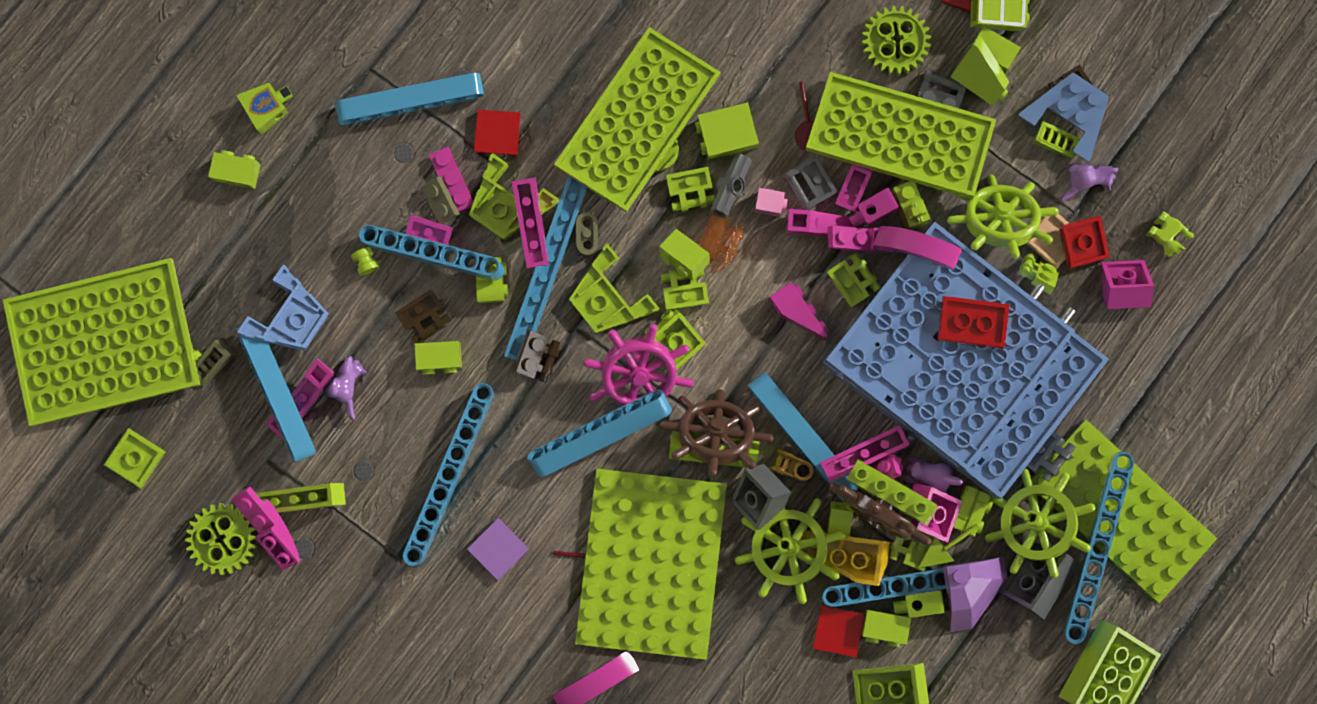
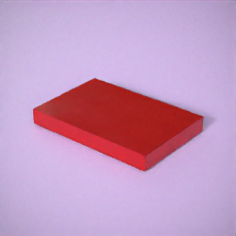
[937,296,1010,349]

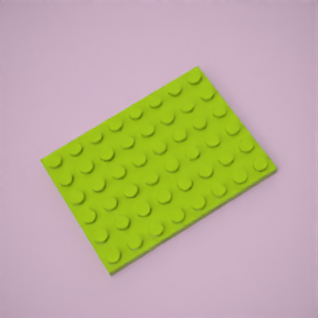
[3,258,200,427]
[575,468,727,660]

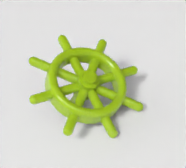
[947,174,1059,259]
[985,469,1095,578]
[735,498,846,604]

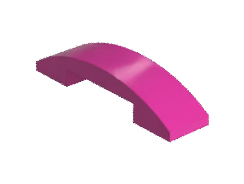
[872,226,962,270]
[265,359,334,439]
[552,650,639,704]

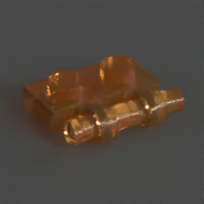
[699,213,745,265]

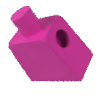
[848,188,899,228]

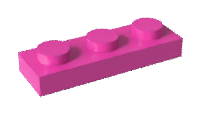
[429,147,473,213]

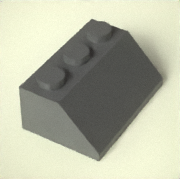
[1000,538,1079,619]

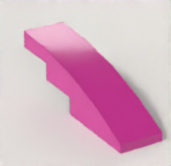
[835,164,873,212]

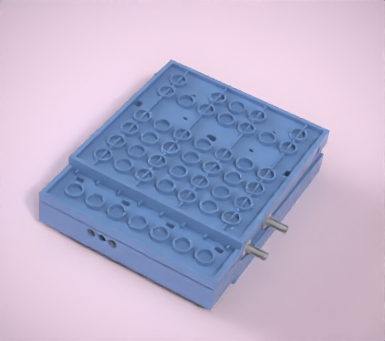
[821,222,1109,499]

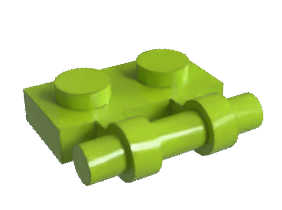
[666,167,715,212]
[827,252,881,308]
[1019,254,1059,294]
[661,270,709,311]
[888,517,934,571]

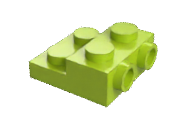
[643,309,706,370]

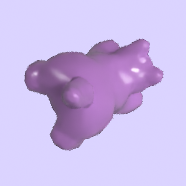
[1061,163,1118,203]
[326,356,367,420]
[904,457,963,493]

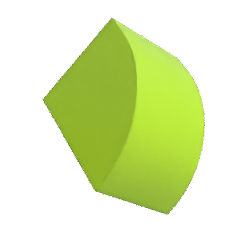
[827,501,853,536]

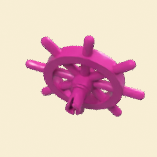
[583,324,694,406]

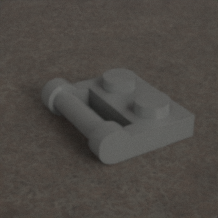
[917,69,966,108]
[782,156,838,210]

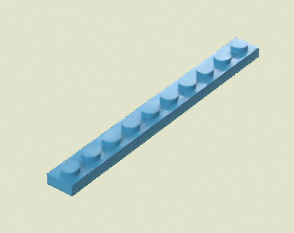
[504,176,588,361]

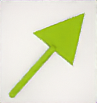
[918,523,980,568]

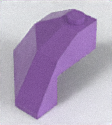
[943,557,1008,632]

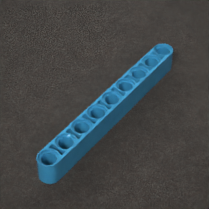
[403,383,494,566]
[1063,452,1134,644]

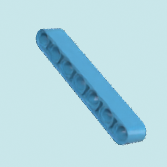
[335,73,484,125]
[359,225,504,281]
[236,321,316,463]
[747,372,860,502]
[527,390,672,477]
[821,568,946,607]

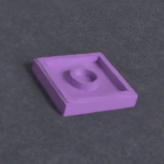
[467,518,529,580]

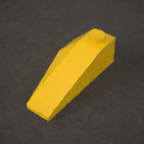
[800,530,890,586]

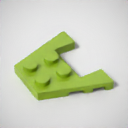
[469,153,559,241]
[569,243,660,334]

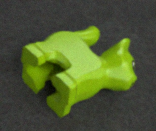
[1146,211,1194,257]

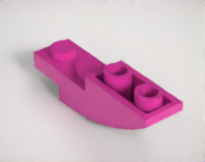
[828,225,902,253]
[231,487,300,571]

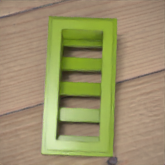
[1032,121,1080,159]

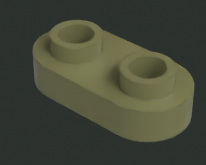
[576,212,598,256]

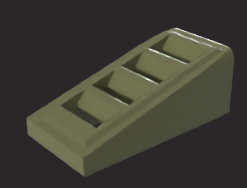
[196,339,236,386]

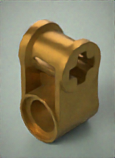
[770,449,813,482]

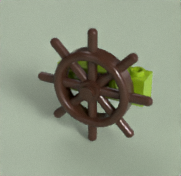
[659,389,774,477]
[829,460,938,546]

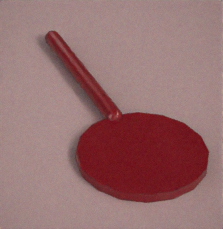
[794,81,814,152]

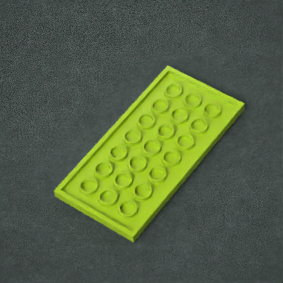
[554,27,721,213]
[805,72,996,199]
[1031,419,1217,603]

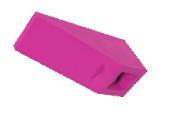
[786,209,852,238]
[769,282,828,340]

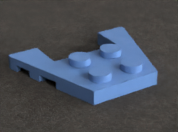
[1018,73,1109,162]
[237,265,329,351]

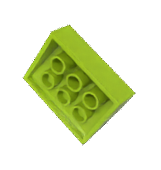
[1058,619,1161,704]
[853,663,929,704]

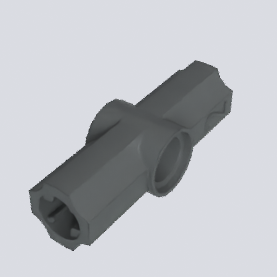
[710,153,752,218]

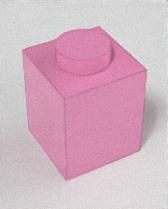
[754,188,788,217]

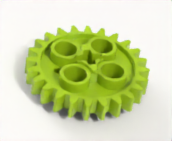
[861,5,931,76]
[185,503,258,575]

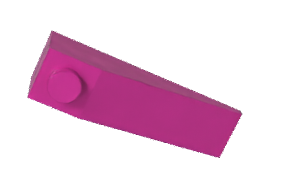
[512,177,549,268]
[820,425,910,482]

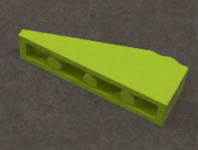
[256,483,346,513]

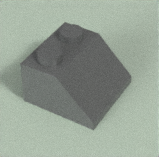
[731,464,791,530]

